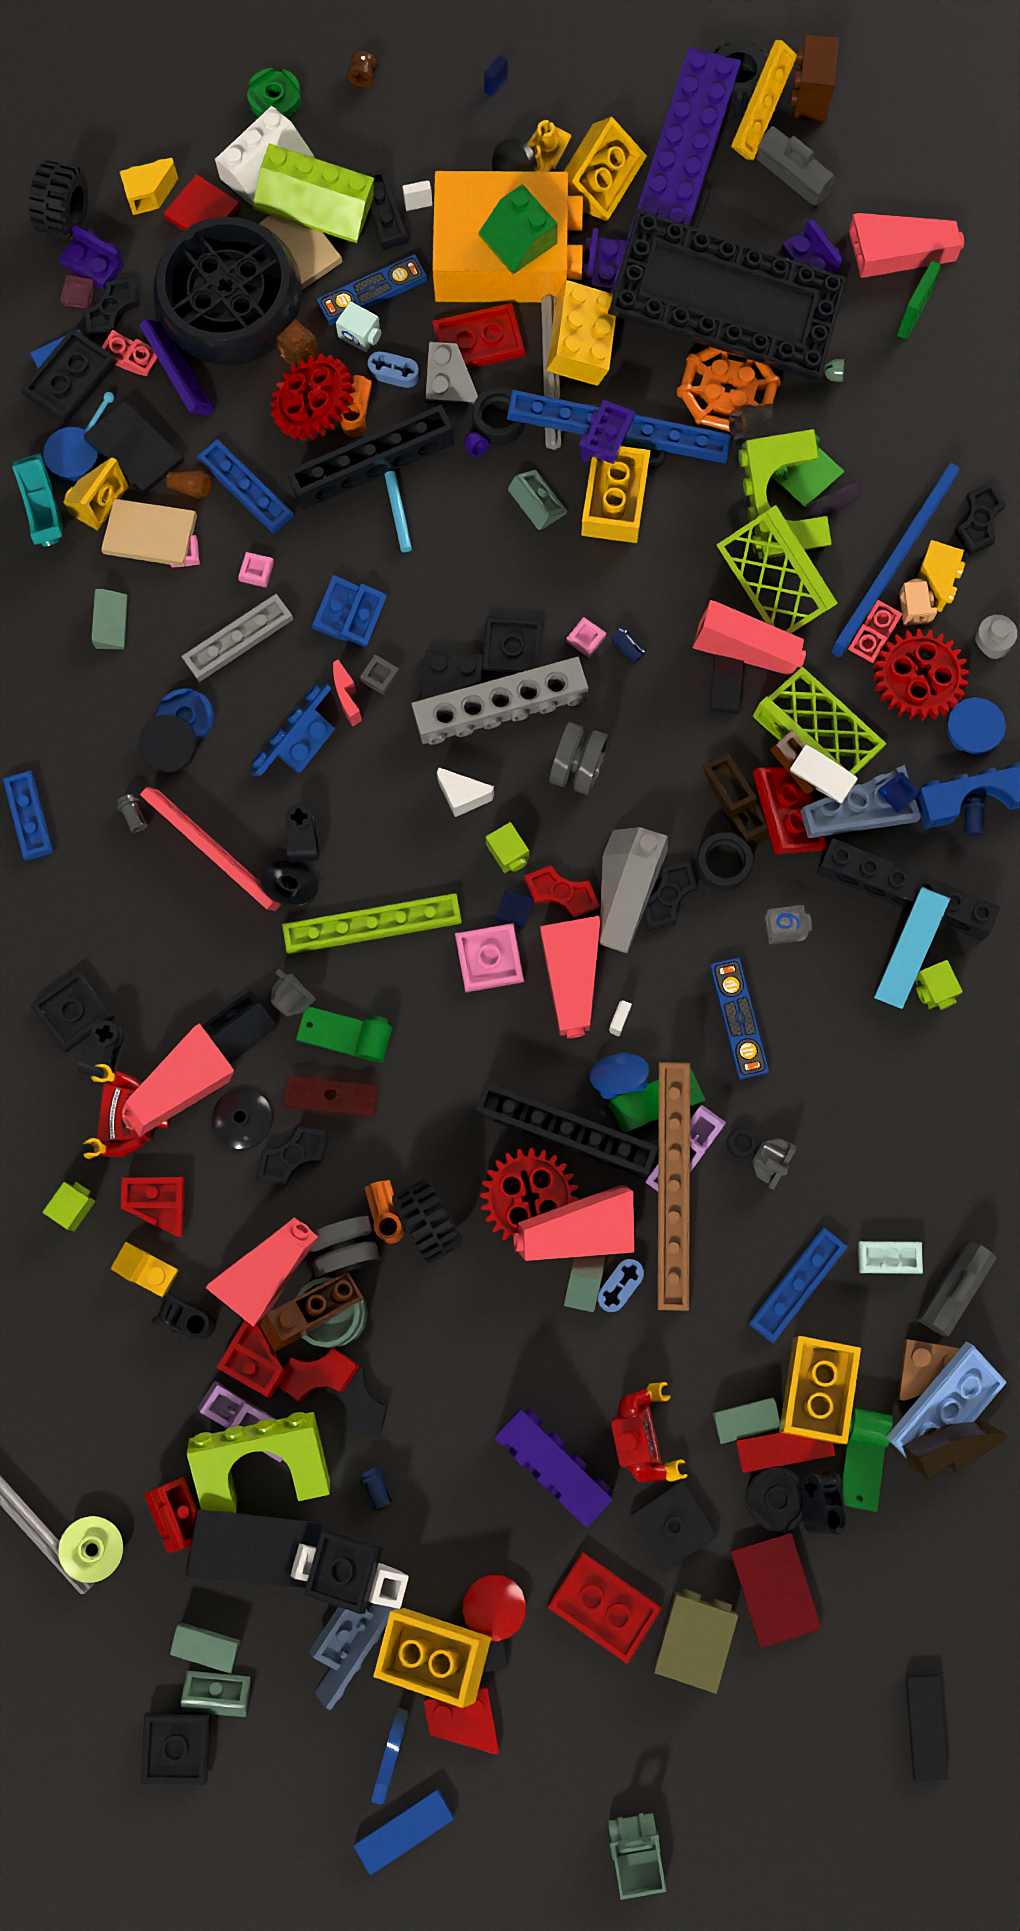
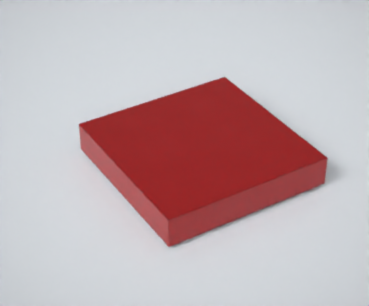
[163,174,240,231]

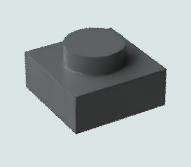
[360,654,400,696]

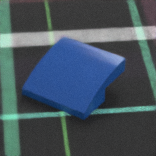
[311,575,387,647]

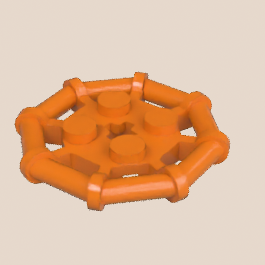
[677,347,781,436]

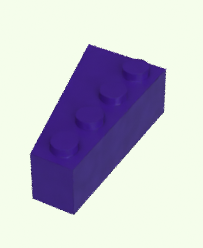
[494,1409,613,1528]

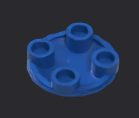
[590,1053,649,1099]

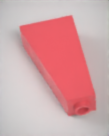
[849,213,964,278]
[693,600,806,676]
[540,916,600,1039]
[122,1023,234,1137]
[513,1185,634,1261]
[206,1217,318,1327]

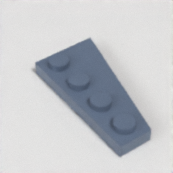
[800,765,921,838]

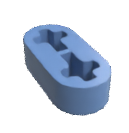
[368,351,420,388]
[597,1259,644,1312]

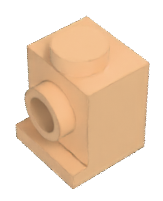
[899,579,937,626]

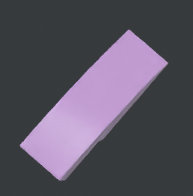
[646,1105,726,1191]
[198,1381,282,1462]

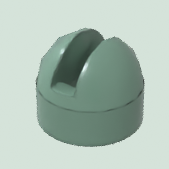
[825,359,845,382]

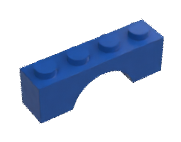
[915,762,1020,829]

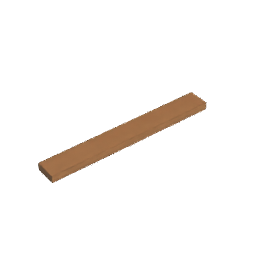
[658,1062,690,1311]

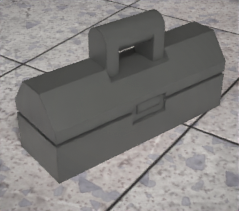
[756,126,838,208]
[917,1241,997,1337]

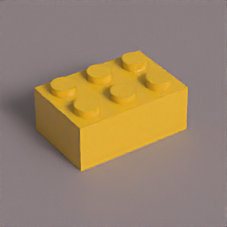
[546,280,616,386]
[581,446,650,543]
[779,1336,861,1444]
[373,1608,491,1708]

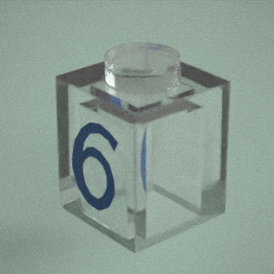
[765,905,812,945]

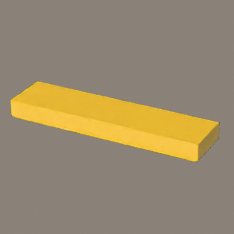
[731,40,798,160]

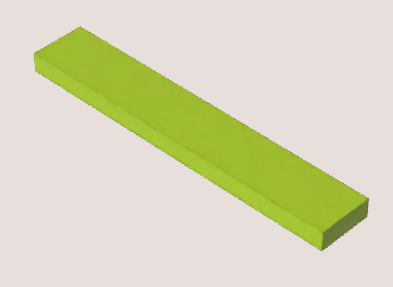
[282,893,462,955]

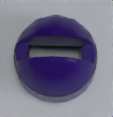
[464,432,489,457]

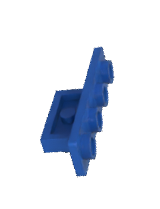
[249,684,335,776]

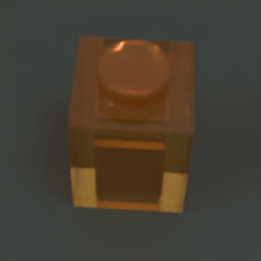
[276,319,319,368]

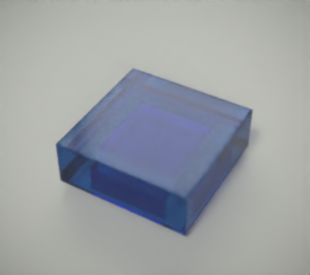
[484,55,508,96]
[878,772,921,813]
[496,890,533,929]

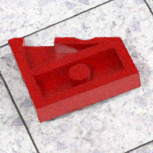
[121,1177,185,1237]
[216,1320,287,1399]

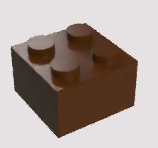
[790,35,839,121]

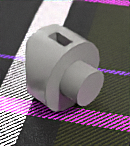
[975,615,1017,659]

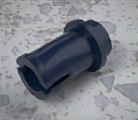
[610,627,647,664]
[962,798,986,836]
[360,1466,393,1510]

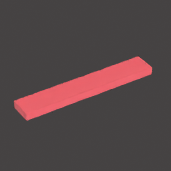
[140,787,281,911]

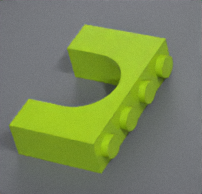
[739,429,832,559]
[187,1412,330,1513]

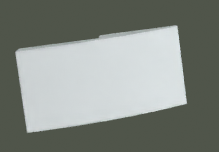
[790,744,858,804]

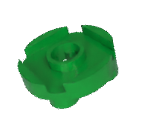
[247,68,302,118]

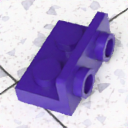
[781,219,842,275]
[59,225,124,291]
[582,228,625,293]
[579,400,635,464]

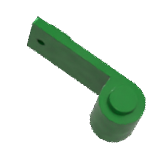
[296,1006,393,1062]
[608,1068,705,1135]
[842,1408,893,1512]

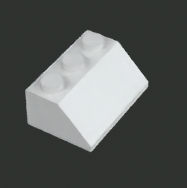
[215,106,314,206]

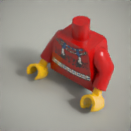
[83,1064,171,1159]
[611,1382,687,1482]

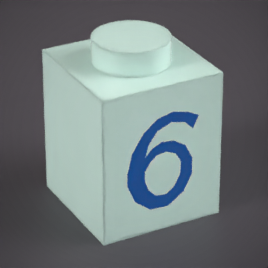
[336,301,381,352]

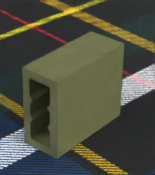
[652,1588,738,1694]

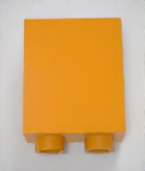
[433,171,583,303]

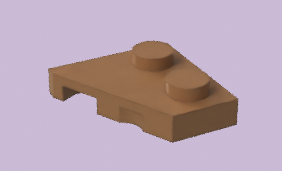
[897,1339,961,1401]

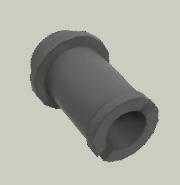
[117,794,148,833]

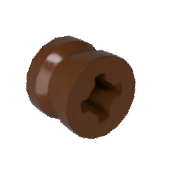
[347,51,378,88]

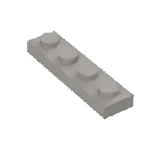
[181,594,294,682]

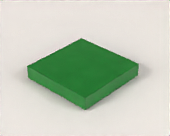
[897,261,941,340]

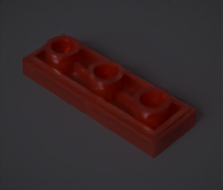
[284,1076,378,1117]

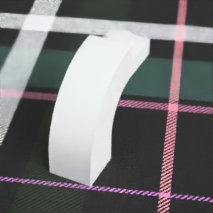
[290,1543,409,1609]

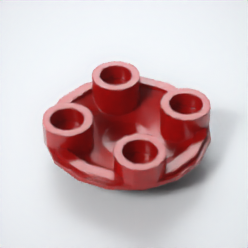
[463,1575,526,1642]

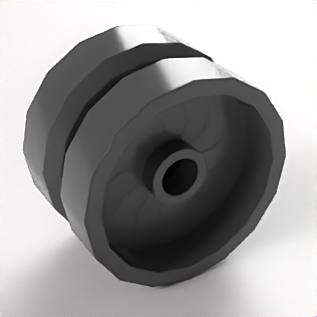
[549,722,609,795]
[309,1216,381,1279]

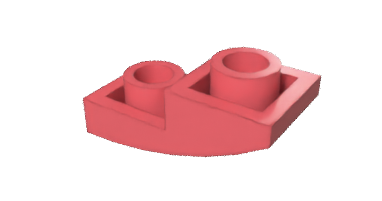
[101,330,158,376]
[848,600,903,663]

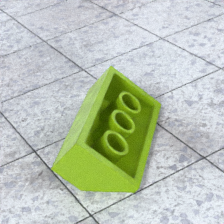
[253,143,374,243]

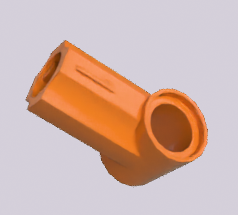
[340,375,372,437]
[364,1180,405,1244]

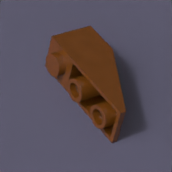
[259,1271,363,1352]

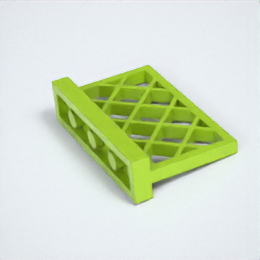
[716,505,838,634]
[753,667,887,776]

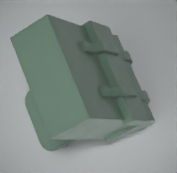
[608,1813,666,1900]

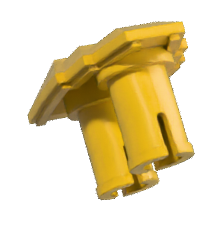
[527,120,571,172]

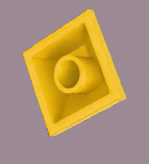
[63,457,129,531]

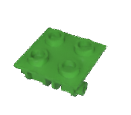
[771,434,845,508]

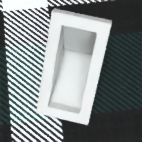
[437,768,494,817]

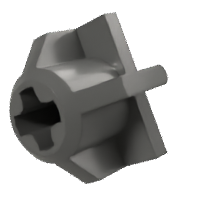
[271,969,316,1016]
[752,1137,797,1190]

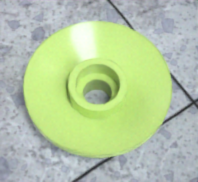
[58,1516,123,1583]

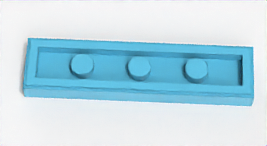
[874,887,950,1009]

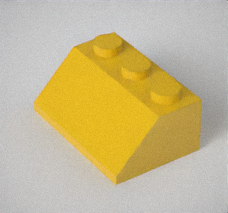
[564,116,647,221]

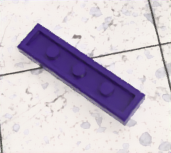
[139,319,214,416]

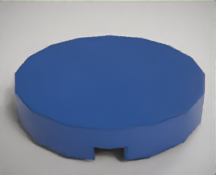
[43,427,100,482]
[156,688,215,743]
[946,697,1006,755]

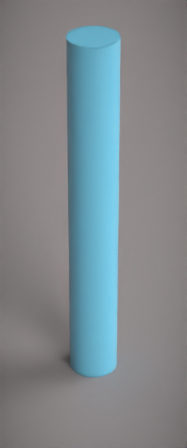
[385,471,412,552]

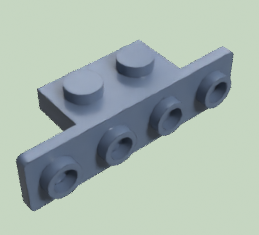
[309,1603,398,1710]

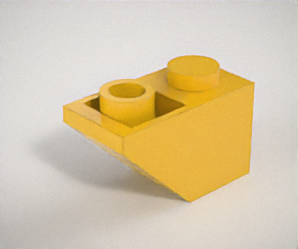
[120,158,178,215]
[917,540,965,612]

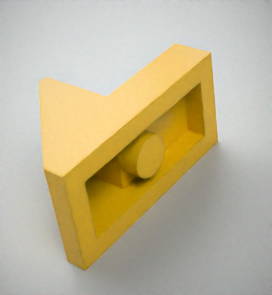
[110,1242,180,1298]

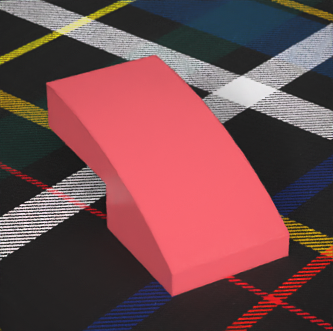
[333,660,362,727]

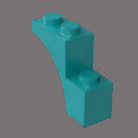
[12,453,63,546]

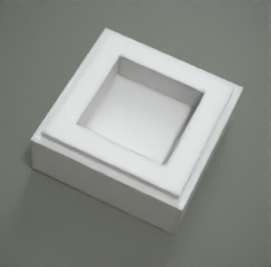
[403,180,432,211]
[609,1000,632,1036]

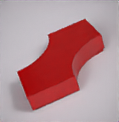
[524,865,600,920]
[278,1348,360,1402]

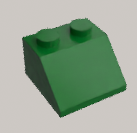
[479,184,558,274]

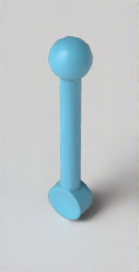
[85,392,115,431]

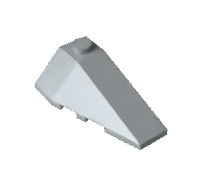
[599,827,668,954]

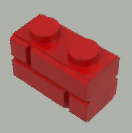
[144,1476,197,1553]

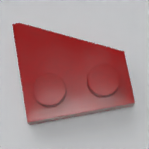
[424,1686,499,1754]

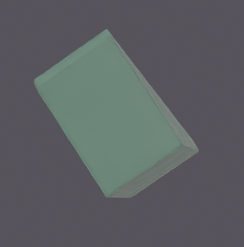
[564,1255,606,1313]

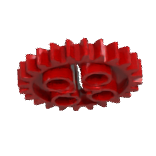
[270,354,355,441]
[873,629,969,722]
[479,1148,579,1245]

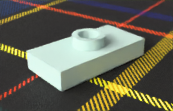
[858,1241,923,1274]

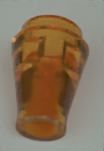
[166,470,211,499]

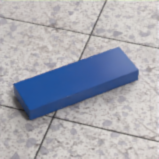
[3,770,54,861]
[353,1788,454,1876]

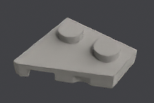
[426,342,478,404]

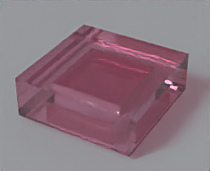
[60,275,95,308]

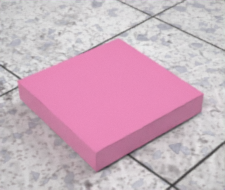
[455,923,524,993]

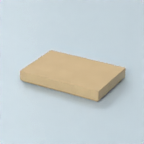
[258,215,343,290]
[101,499,197,567]

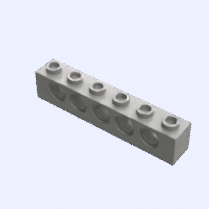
[411,657,588,745]

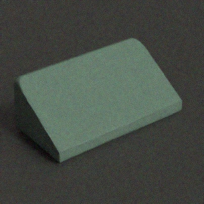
[508,470,568,530]
[92,589,128,649]
[712,1397,780,1444]
[170,1622,241,1674]
[181,1671,251,1717]

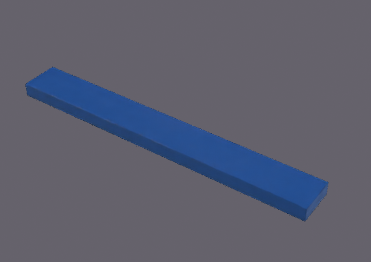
[507,390,731,464]
[831,463,960,658]

